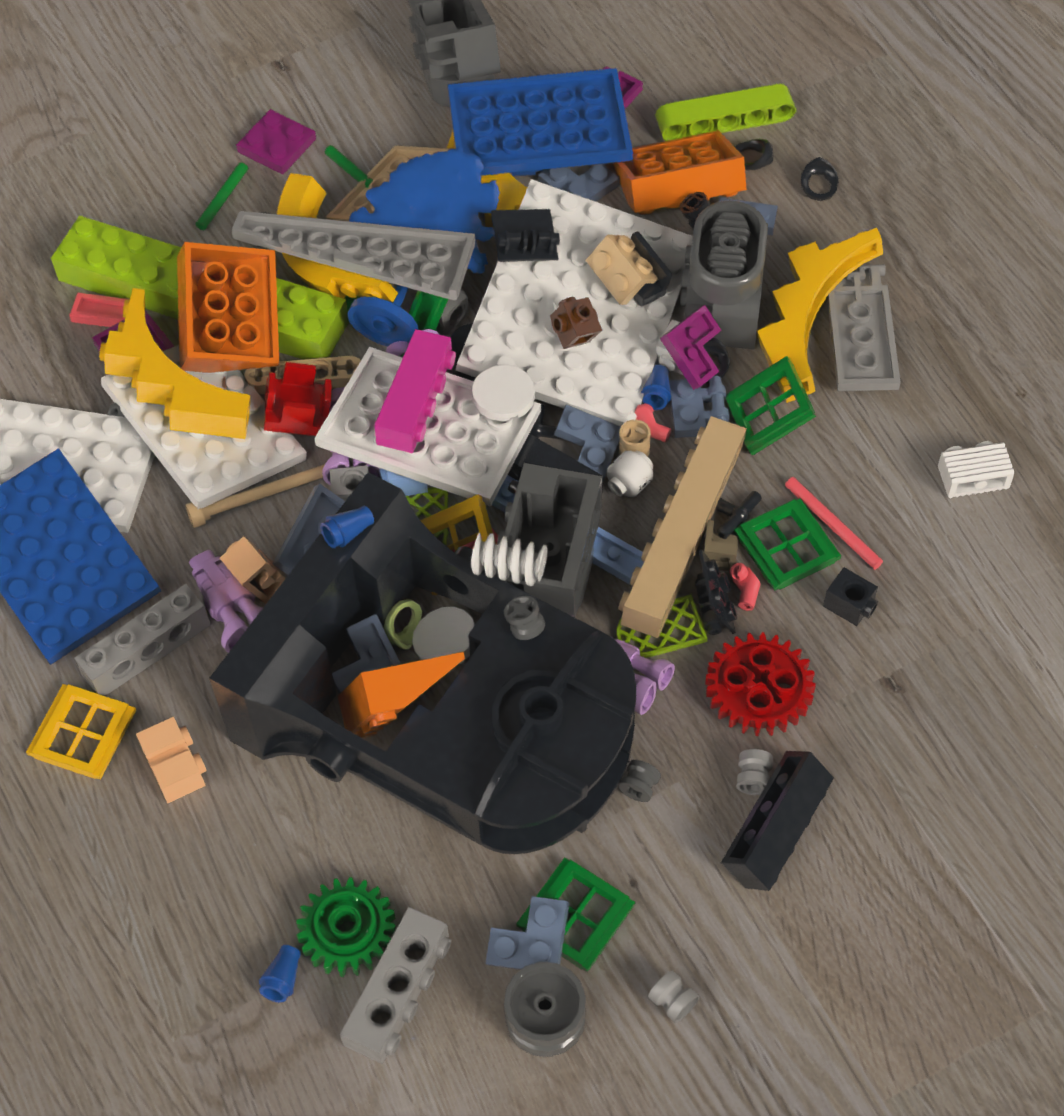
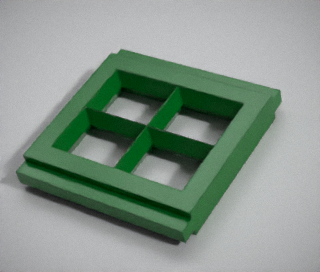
[726,356,816,455]
[734,498,841,591]
[516,857,635,972]

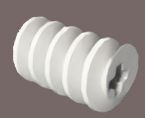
[471,533,547,586]

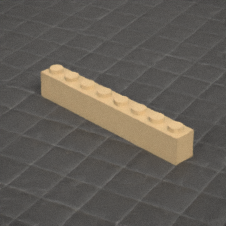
[618,416,747,638]

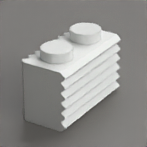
[938,441,1014,498]

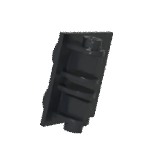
[491,209,560,262]
[695,549,737,635]

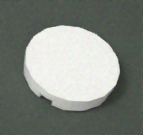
[472,365,535,421]
[412,607,475,664]

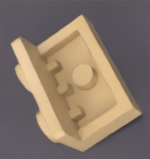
[585,235,658,305]

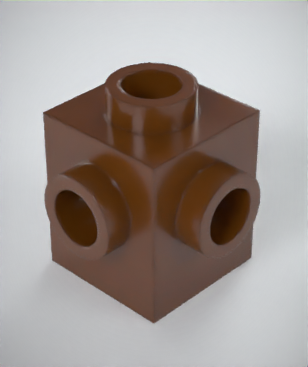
[550,297,602,349]

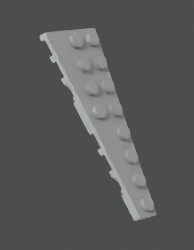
[231,211,475,300]

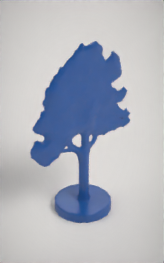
[347,146,500,347]

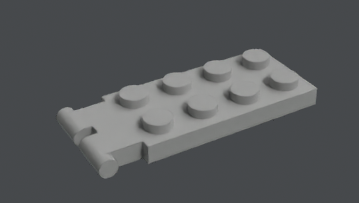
[827,264,901,391]

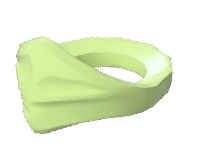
[384,599,422,649]

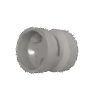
[736,749,773,795]
[648,970,700,1023]

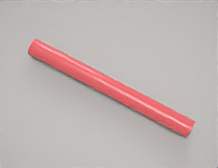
[785,477,883,570]

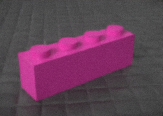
[374,329,456,453]

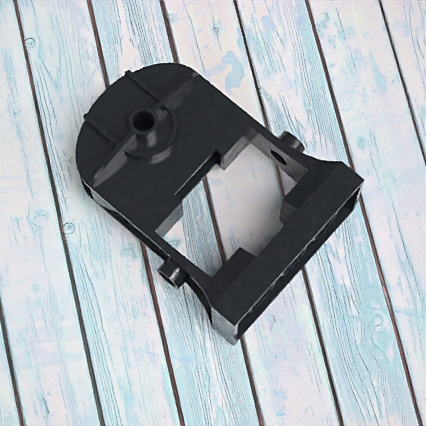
[209,472,636,854]

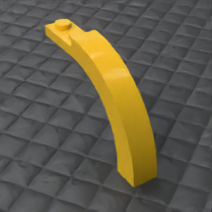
[277,173,398,303]

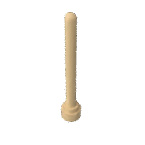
[185,464,325,528]

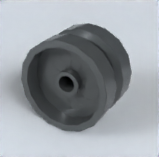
[504,962,586,1057]

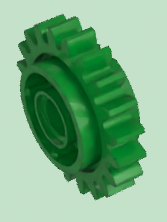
[296,877,396,977]

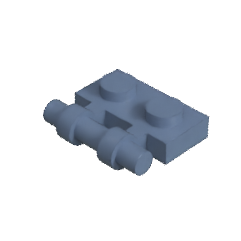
[669,376,730,438]

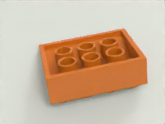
[613,130,747,214]
[177,242,279,373]
[338,651,465,738]

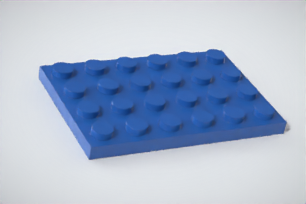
[448,68,633,176]
[0,448,162,665]

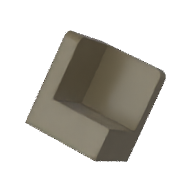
[704,520,738,571]

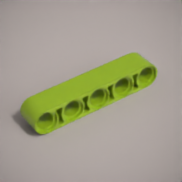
[655,84,796,141]

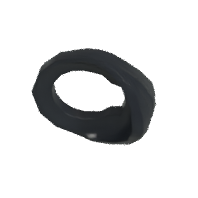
[735,139,774,171]
[800,157,839,201]
[703,338,730,383]

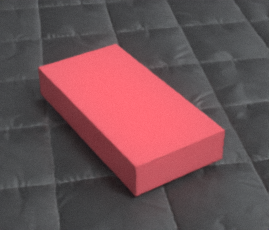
[69,293,130,327]

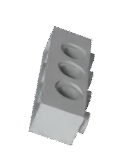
[74,584,210,696]
[340,907,452,1065]

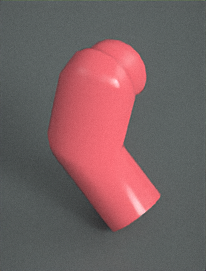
[635,403,671,443]
[730,563,760,611]

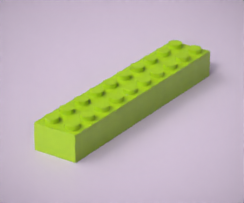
[51,215,349,360]

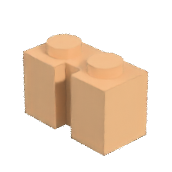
[219,536,287,604]
[136,716,207,804]

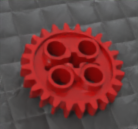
[705,632,816,736]

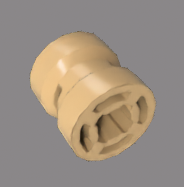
[619,420,651,457]

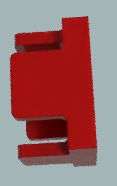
[264,362,332,436]

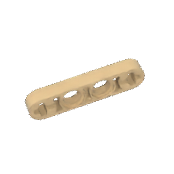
[244,356,361,394]

